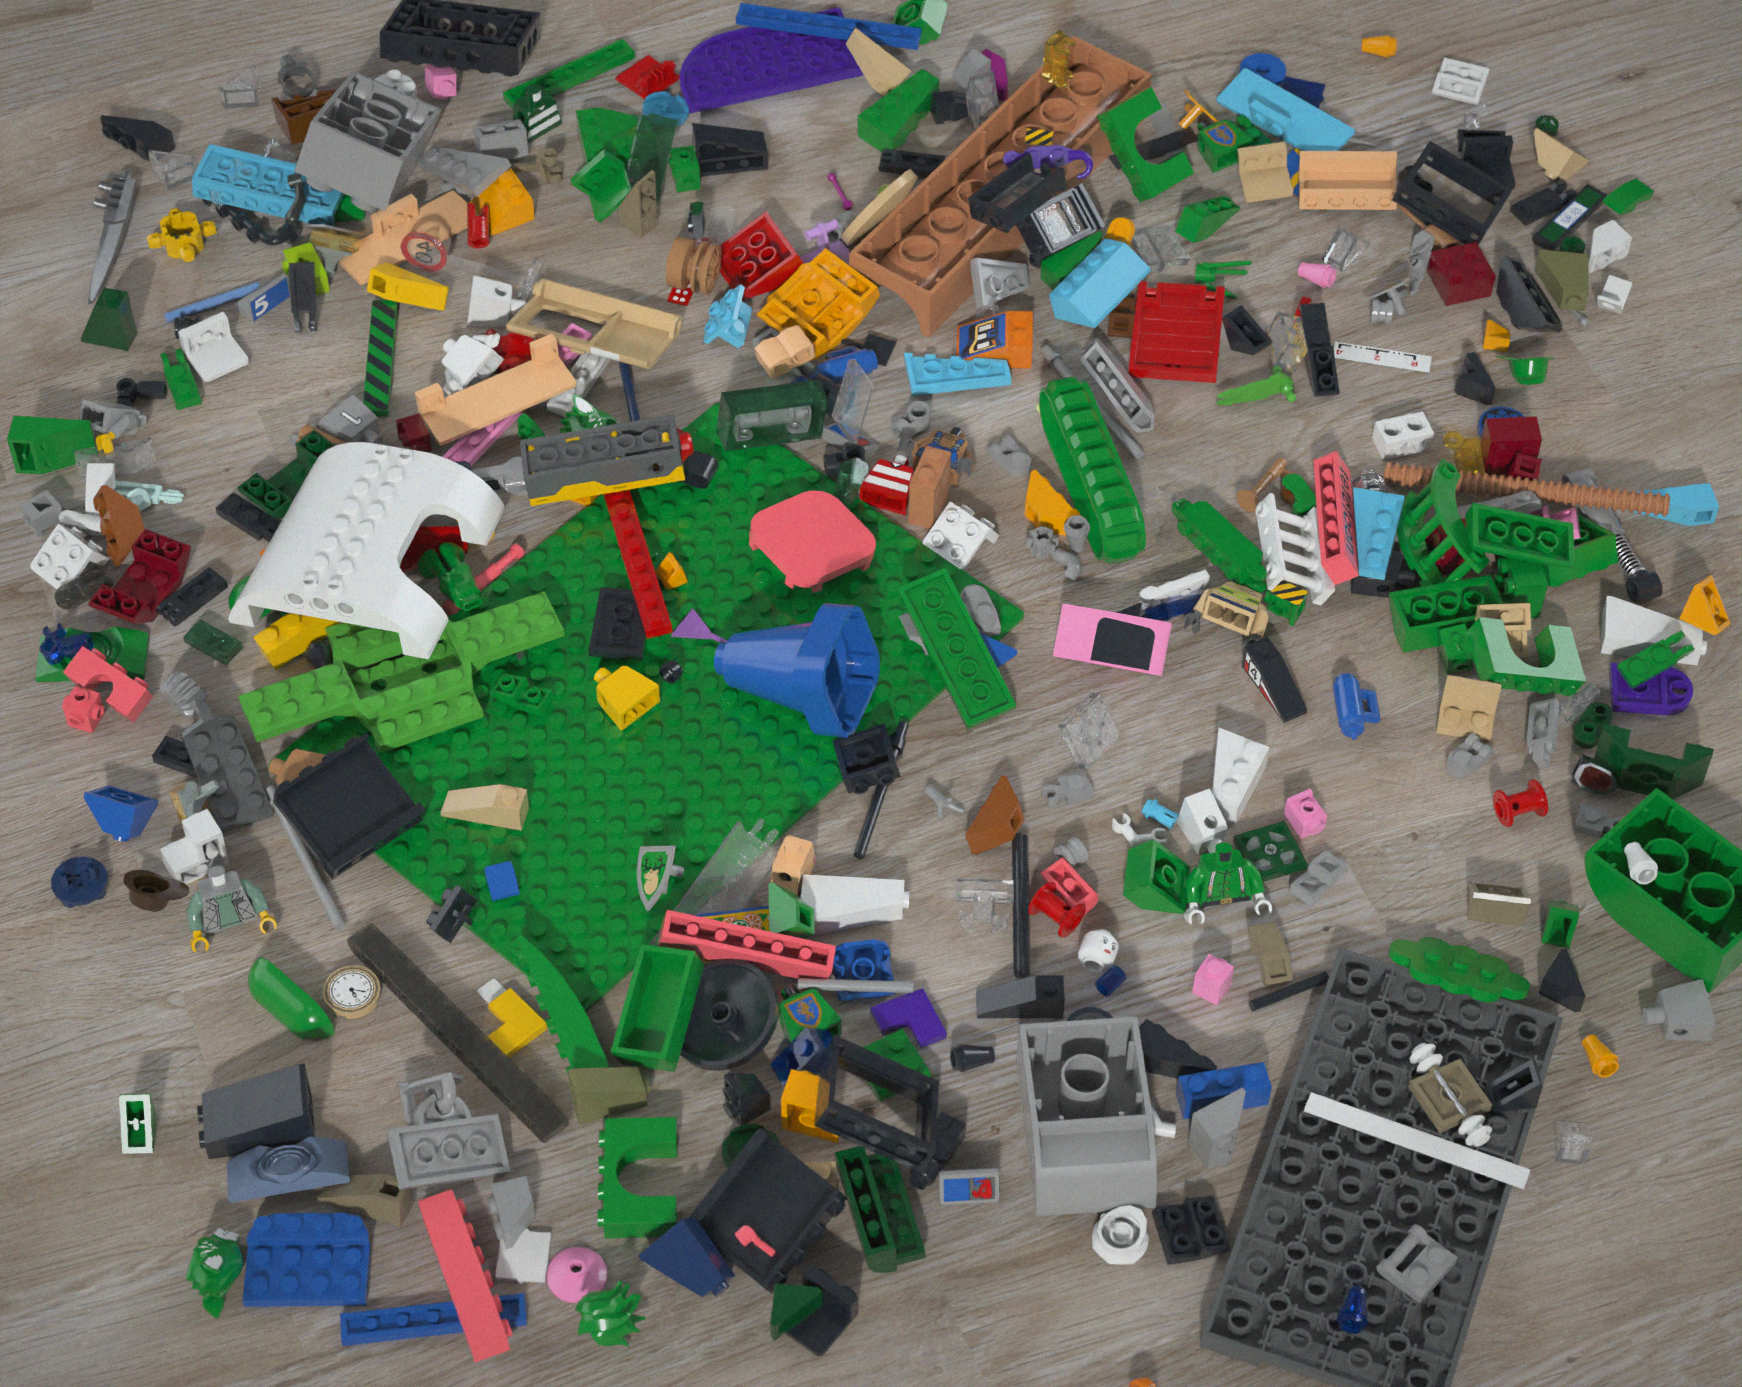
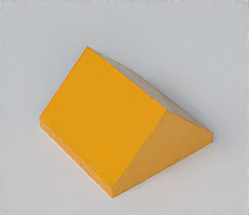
[1679,575,1731,635]

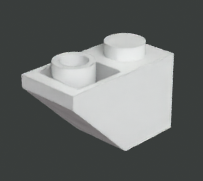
[1588,220,1632,273]

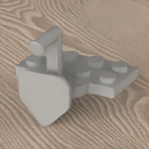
[387,1072,511,1190]

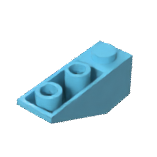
[1633,483,1719,526]

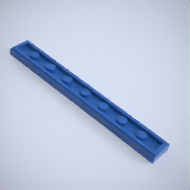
[736,3,922,50]

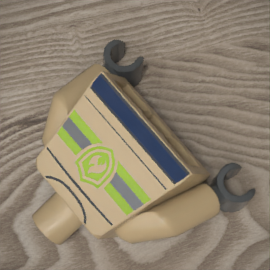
[1184,582,1269,647]

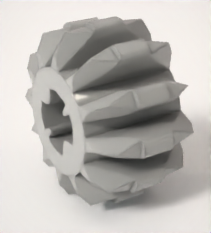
[160,671,206,718]

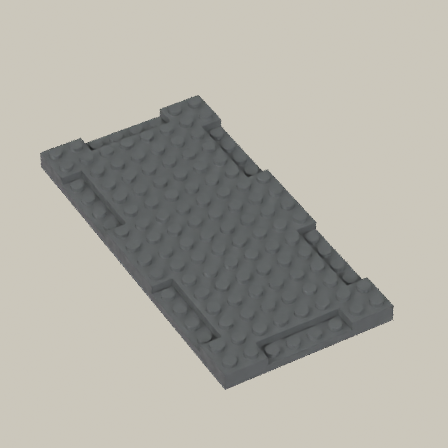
[1200,948,1563,1387]

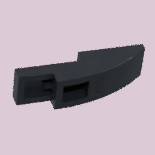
[1299,303,1340,397]

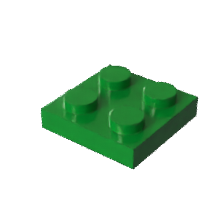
[863,1029,931,1103]

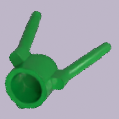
[1195,260,1252,299]

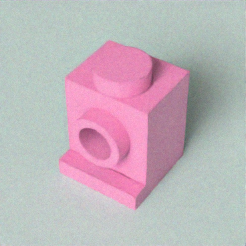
[1284,789,1327,839]

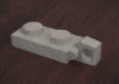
[1526,698,1560,769]

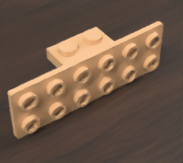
[338,190,480,285]

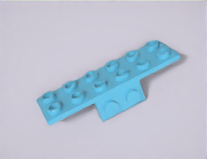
[1216,68,1355,151]

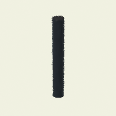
[1249,971,1329,1012]

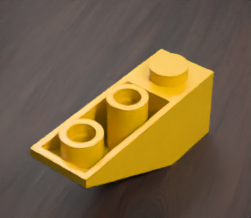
[367,262,449,311]

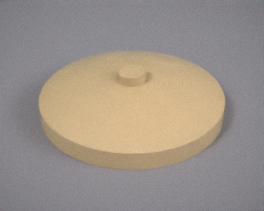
[841,169,918,245]

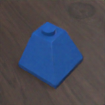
[83,785,159,842]

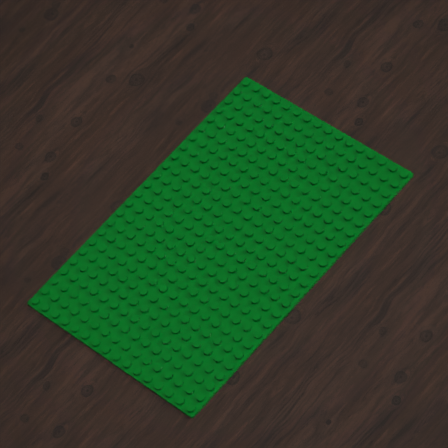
[268,403,1024,1012]

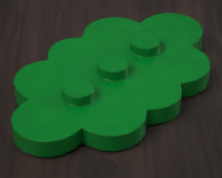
[1388,937,1530,1002]

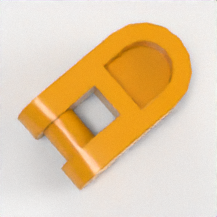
[1103,217,1135,246]

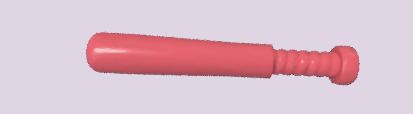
[443,543,525,615]

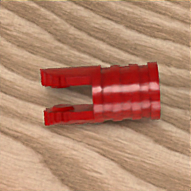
[467,203,489,249]

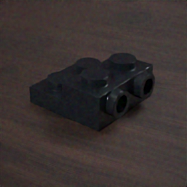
[832,723,901,794]

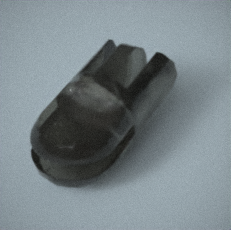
[54,566,113,610]

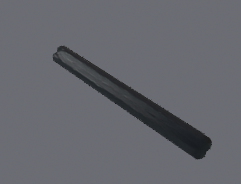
[1012,833,1030,979]

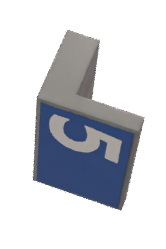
[235,274,290,322]

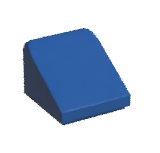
[484,861,520,901]

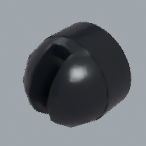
[659,660,683,684]

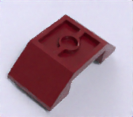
[88,529,191,624]

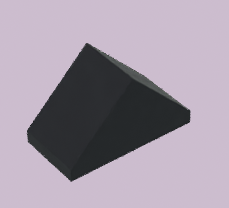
[1222,305,1273,356]
[1539,948,1585,1012]
[1485,1059,1543,1112]

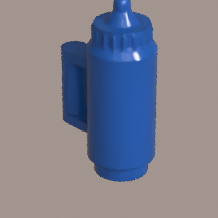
[810,346,878,383]
[1333,673,1381,740]

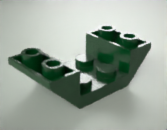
[237,430,336,518]
[1594,724,1714,799]

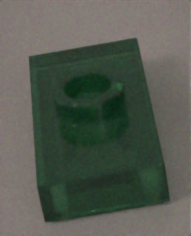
[183,619,243,665]

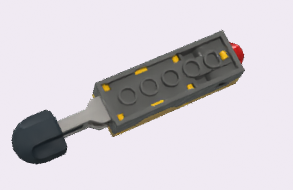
[455,414,694,506]

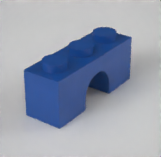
[1176,1062,1272,1119]

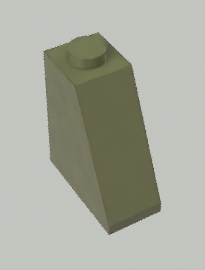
[1535,249,1589,311]
[568,1067,651,1125]

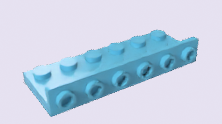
[192,144,344,227]

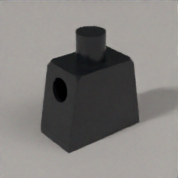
[1351,550,1416,598]

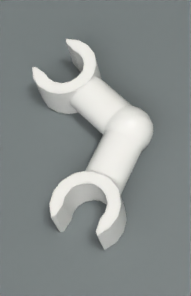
[1112,813,1167,847]

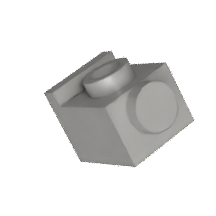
[20,490,65,537]

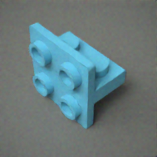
[703,284,753,349]

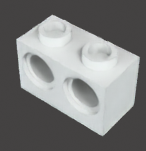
[1372,411,1434,461]

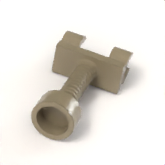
[506,148,563,184]

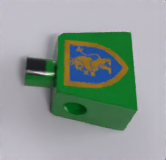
[1197,119,1253,173]
[778,984,842,1057]

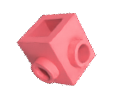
[62,686,105,733]

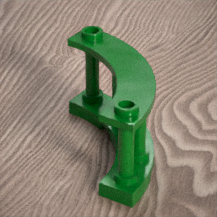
[1397,458,1491,587]

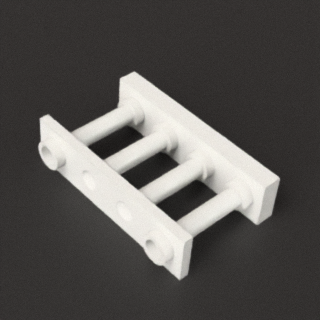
[1255,493,1335,606]

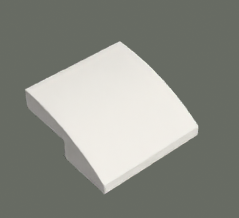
[1432,58,1489,105]

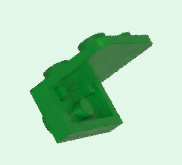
[570,149,631,223]

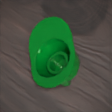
[1495,356,1554,385]

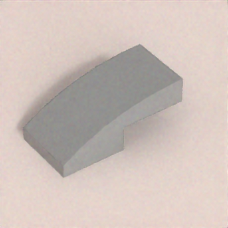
[1289,850,1348,907]

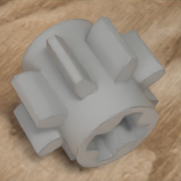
[1026,526,1059,559]

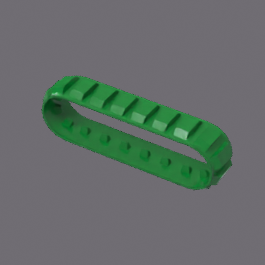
[1039,377,1146,564]

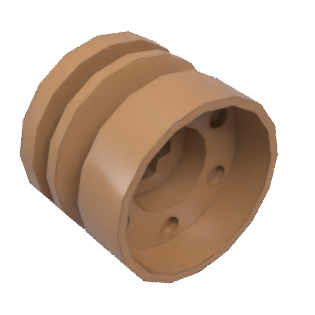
[665,236,722,295]

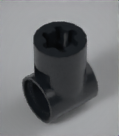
[823,444,866,478]

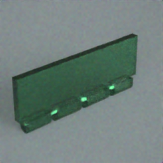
[626,113,678,204]

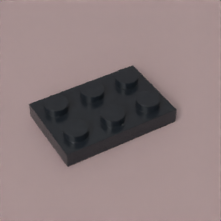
[589,587,647,661]

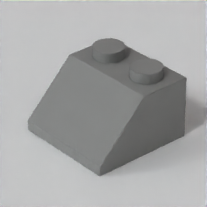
[1188,1087,1246,1170]

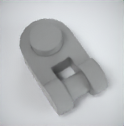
[987,435,1031,477]
[1446,733,1495,778]

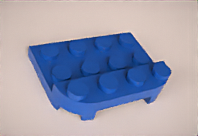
[242,1213,371,1307]

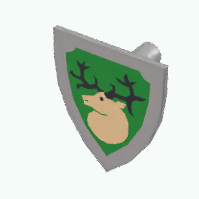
[637,846,684,911]

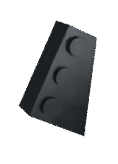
[692,123,768,177]

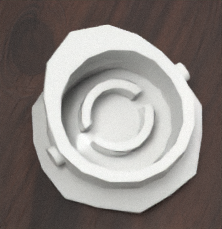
[1092,1205,1150,1265]

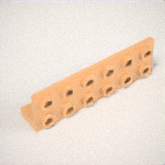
[415,333,577,445]

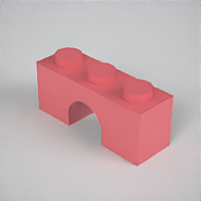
[63,646,153,723]

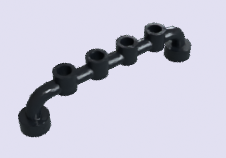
[202,199,298,246]

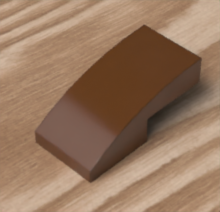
[1108,298,1136,338]

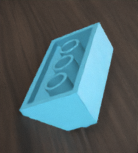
[1049,238,1151,328]

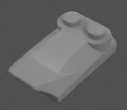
[899,584,1001,655]

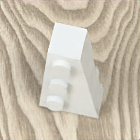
[1212,728,1270,826]

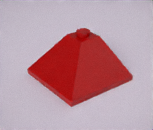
[720,211,804,300]

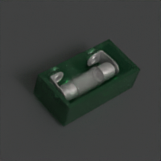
[716,380,828,451]

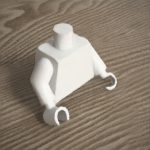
[442,333,504,395]

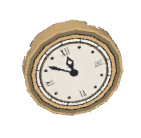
[323,965,381,1019]

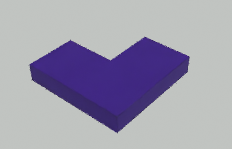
[870,988,947,1048]

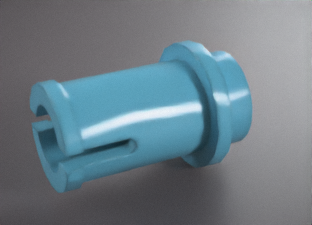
[1141,799,1179,830]

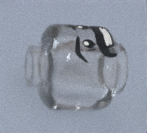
[1352,470,1388,493]

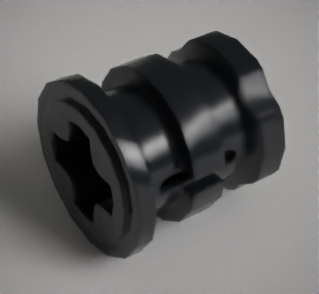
[174,314,202,339]

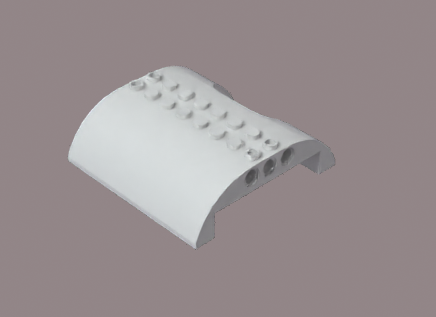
[228,442,505,659]

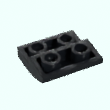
[1151,1196,1230,1265]

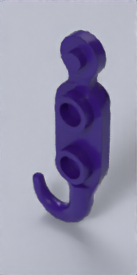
[1003,145,1093,179]

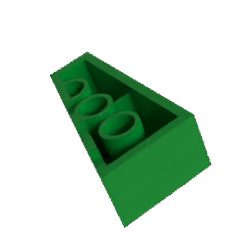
[857,68,940,152]

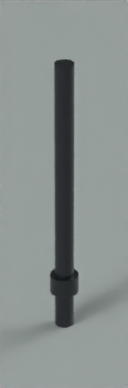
[854,721,909,859]

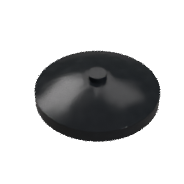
[680,959,779,1071]

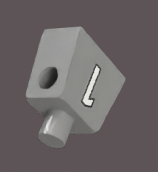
[318,394,383,445]

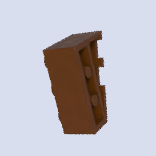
[271,89,337,145]

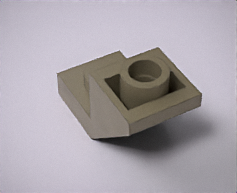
[1247,922,1293,985]

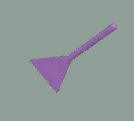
[671,608,728,643]

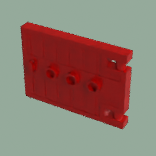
[1128,281,1225,383]

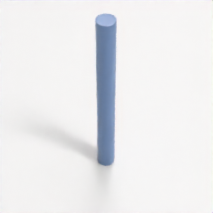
[164,282,260,323]

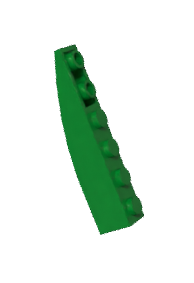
[515,934,610,1074]

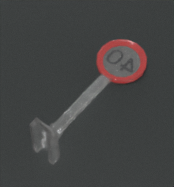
[400,232,544,303]

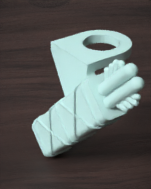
[114,480,184,511]

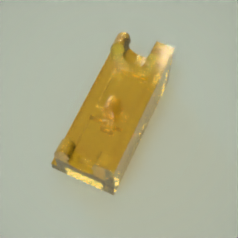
[1043,30,1075,90]

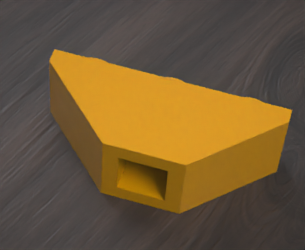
[1024,469,1081,536]

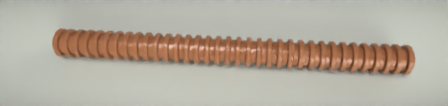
[1384,462,1670,517]

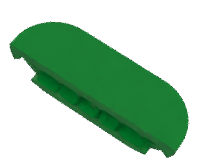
[248,957,335,1040]

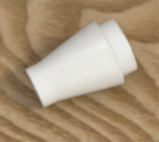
[1624,842,1658,884]

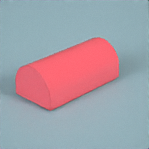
[1041,857,1098,914]

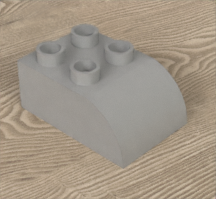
[294,70,441,212]

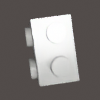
[178,312,249,382]
[923,501,1000,570]
[30,524,110,594]

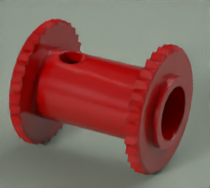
[1493,779,1548,827]
[1028,882,1086,937]

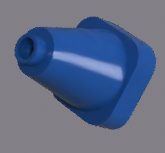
[714,603,880,738]

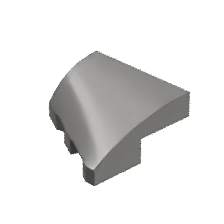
[952,49,991,97]

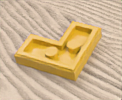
[484,988,548,1062]

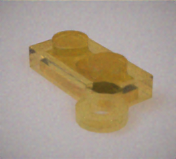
[1443,431,1485,475]

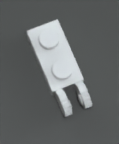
[1139,570,1210,614]

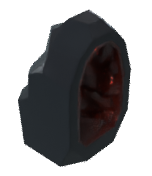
[1571,754,1617,794]

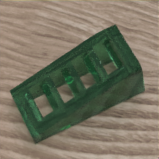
[834,457,870,507]

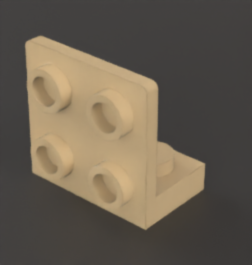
[1237,142,1293,203]
[1436,675,1501,742]

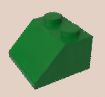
[892,0,948,45]
[1123,839,1190,914]

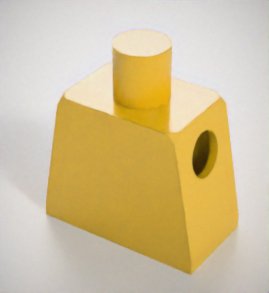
[594,666,660,731]

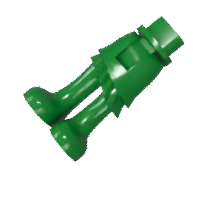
[417,543,482,611]

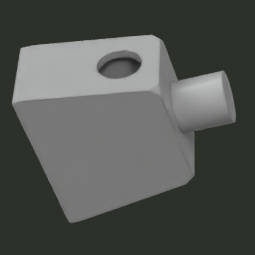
[1642,980,1717,1042]

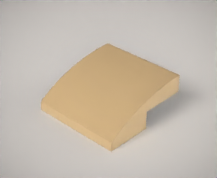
[1475,603,1531,657]

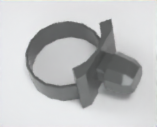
[278,55,315,99]

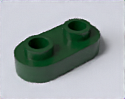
[1572,702,1613,749]

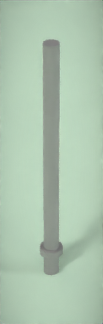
[1040,345,1144,460]
[265,785,345,930]

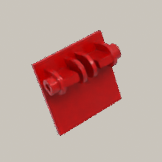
[615,55,680,100]

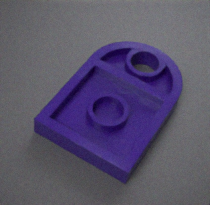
[1609,663,1693,715]

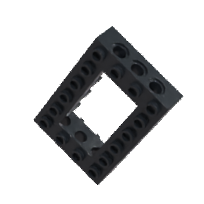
[380,0,541,77]

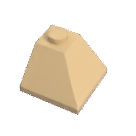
[1534,128,1589,181]

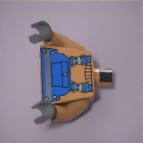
[897,427,975,487]

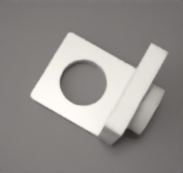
[1597,275,1632,314]

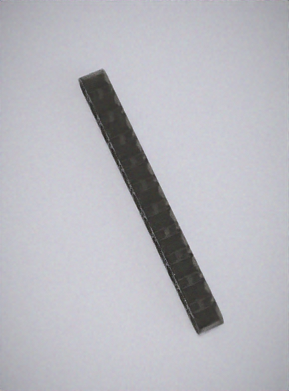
[347,923,569,1143]

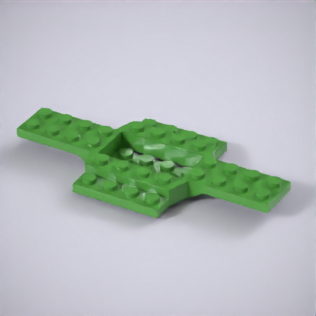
[238,591,565,753]

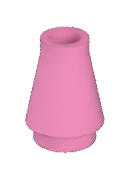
[1298,262,1337,288]

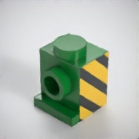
[1264,580,1308,626]

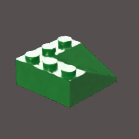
[576,107,659,175]

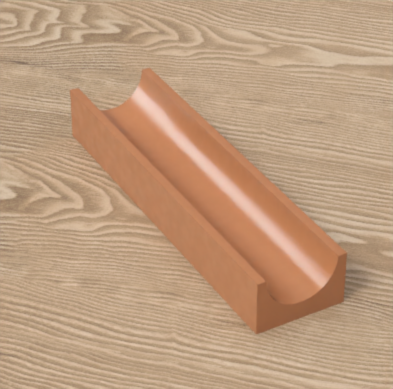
[849,36,1152,338]

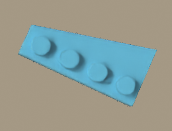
[904,352,1011,396]
[1353,487,1405,580]

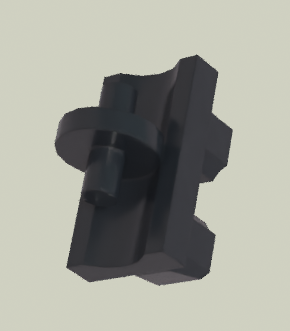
[426,885,478,943]

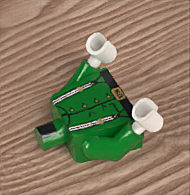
[1184,842,1272,924]

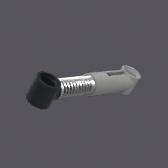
[1561,468,1663,603]

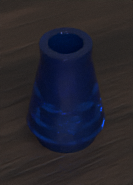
[1337,1286,1368,1334]

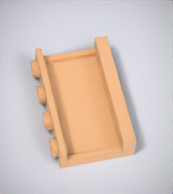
[1299,151,1397,210]

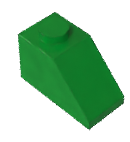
[1541,900,1580,948]

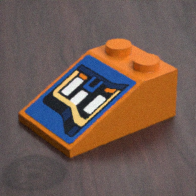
[957,311,1033,369]

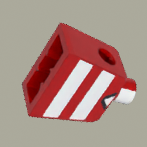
[860,455,914,516]

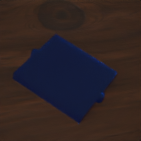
[1282,77,1326,109]

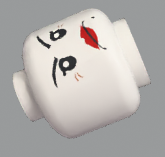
[1078,929,1119,973]

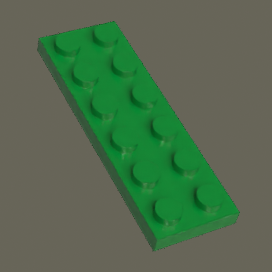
[897,568,1017,730]

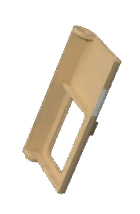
[506,278,683,370]

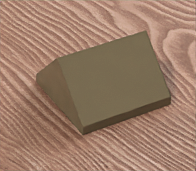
[1467,882,1531,926]

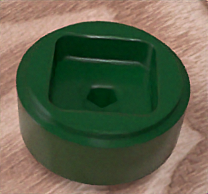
[1534,115,1559,137]
[1560,236,1586,254]

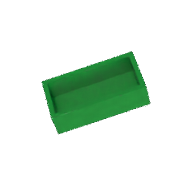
[611,944,704,1072]

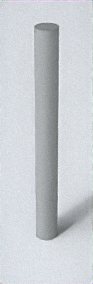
[798,978,913,993]

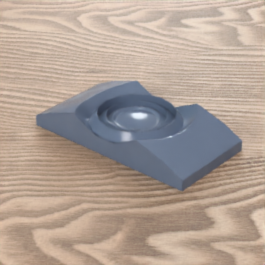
[227,1137,350,1203]

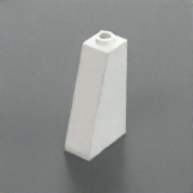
[1601,596,1707,665]
[801,874,910,936]

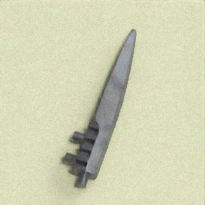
[88,171,137,304]

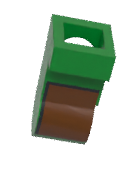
[1280,474,1317,517]

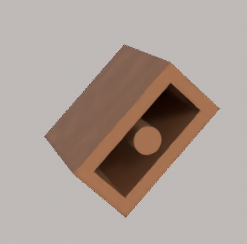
[909,446,951,529]

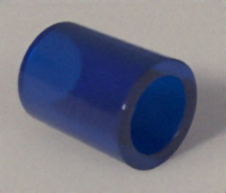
[1095,965,1127,997]

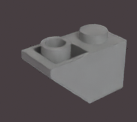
[487,1176,535,1249]

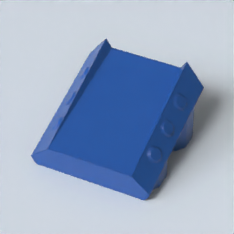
[833,939,895,1002]

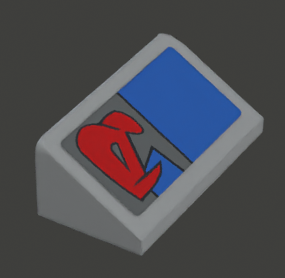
[823,422,879,460]
[938,1168,999,1205]

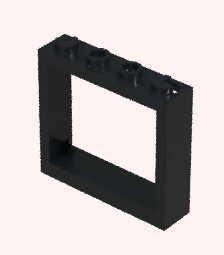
[1392,141,1513,246]
[814,1035,939,1172]

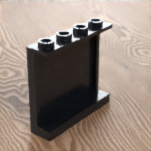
[273,733,426,880]
[688,1128,847,1294]

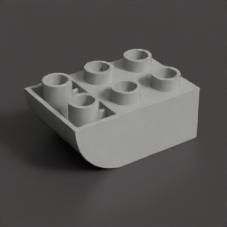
[1016,1017,1157,1216]

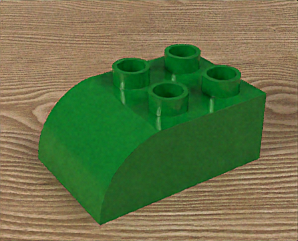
[1585,788,1742,994]

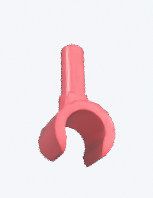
[735,1226,776,1257]

